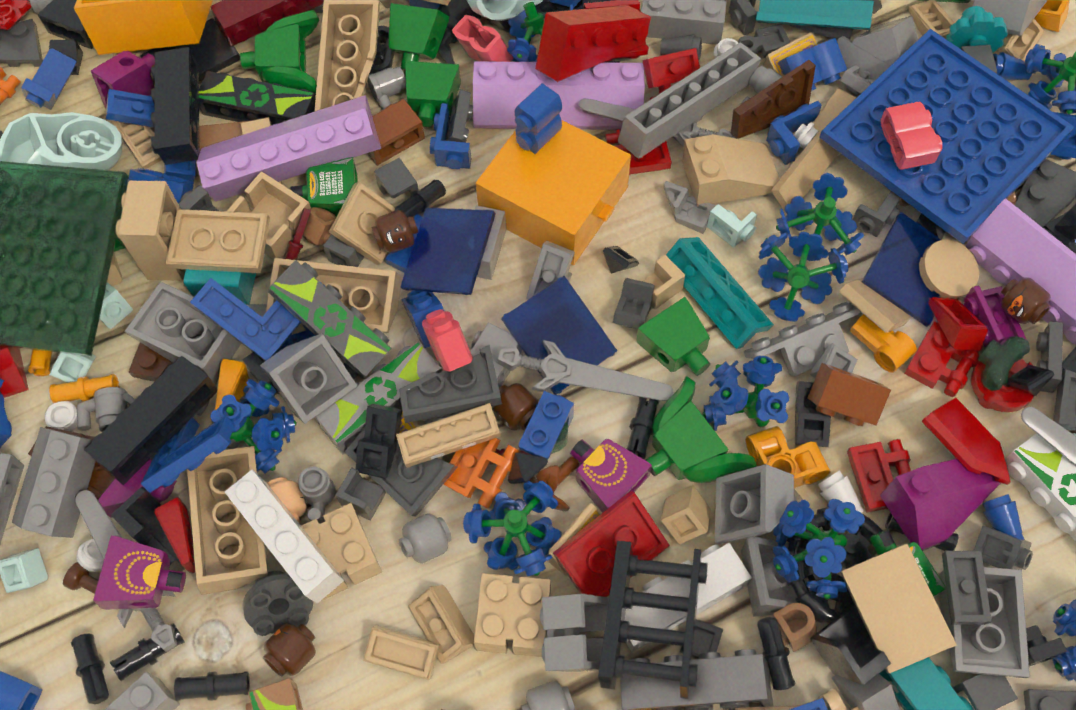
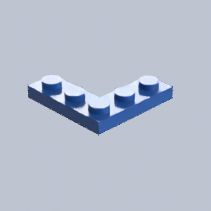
[106,89,196,182]
[190,278,326,361]
[141,416,235,493]

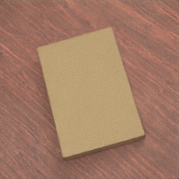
[166,209,270,273]
[840,544,957,674]

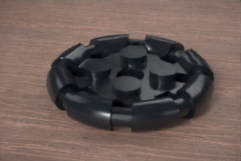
[786,507,883,623]

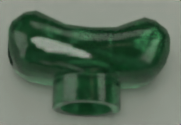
[977,336,1030,391]

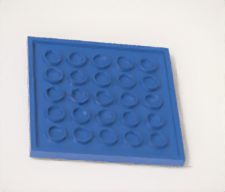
[819,29,1074,244]

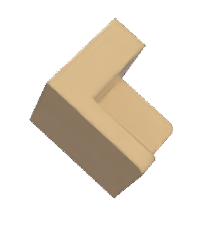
[643,255,685,309]
[661,485,711,545]

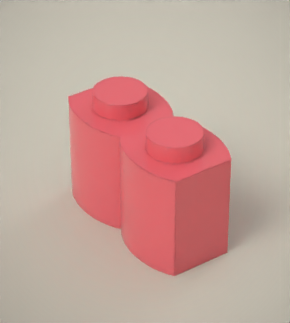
[452,15,513,62]
[880,101,942,170]
[422,310,473,372]

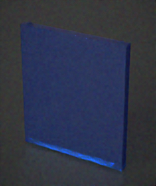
[400,208,496,295]
[862,212,941,327]
[501,276,617,395]

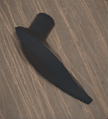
[438,28,455,64]

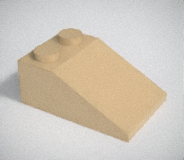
[682,134,780,207]

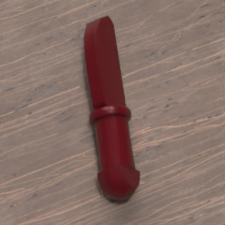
[285,208,311,260]

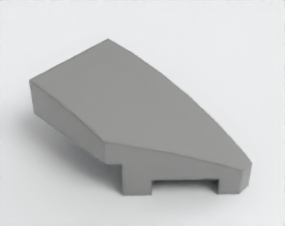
[664,181,716,234]

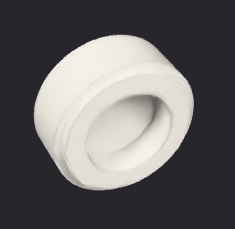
[45,401,77,431]

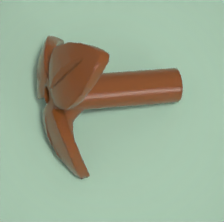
[529,456,579,511]

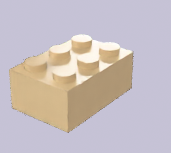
[116,181,185,281]

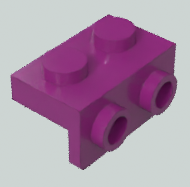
[964,285,1027,353]

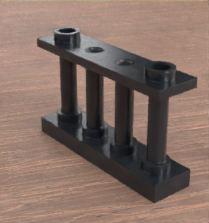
[598,540,708,699]

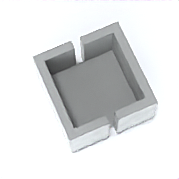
[540,594,609,672]

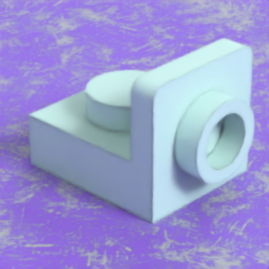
[707,204,757,248]
[78,277,133,329]

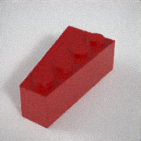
[535,5,651,82]

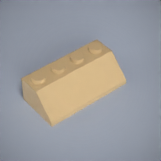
[266,258,402,333]
[187,446,268,595]

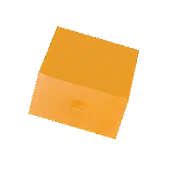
[74,0,213,55]
[475,120,631,265]

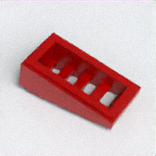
[928,297,988,350]
[154,497,195,574]

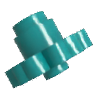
[946,6,1008,53]

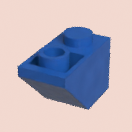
[401,288,444,348]

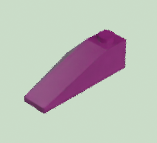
[880,459,1001,551]

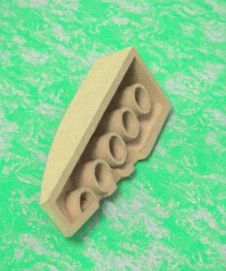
[315,0,380,111]

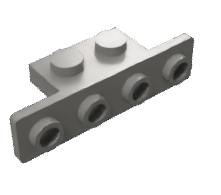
[837,36,890,94]
[744,302,862,376]

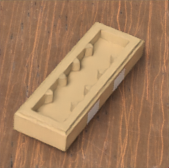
[396,403,501,468]

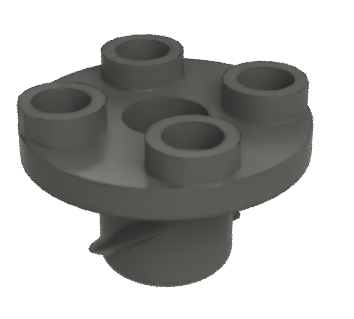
[243,571,314,636]

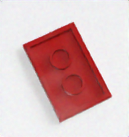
[553,491,670,597]

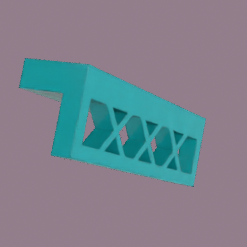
[756,0,874,31]
[666,237,774,349]

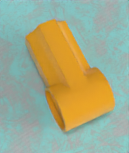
[850,314,917,373]

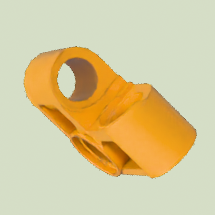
[745,426,831,488]

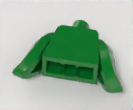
[240,10,319,95]
[646,376,757,483]

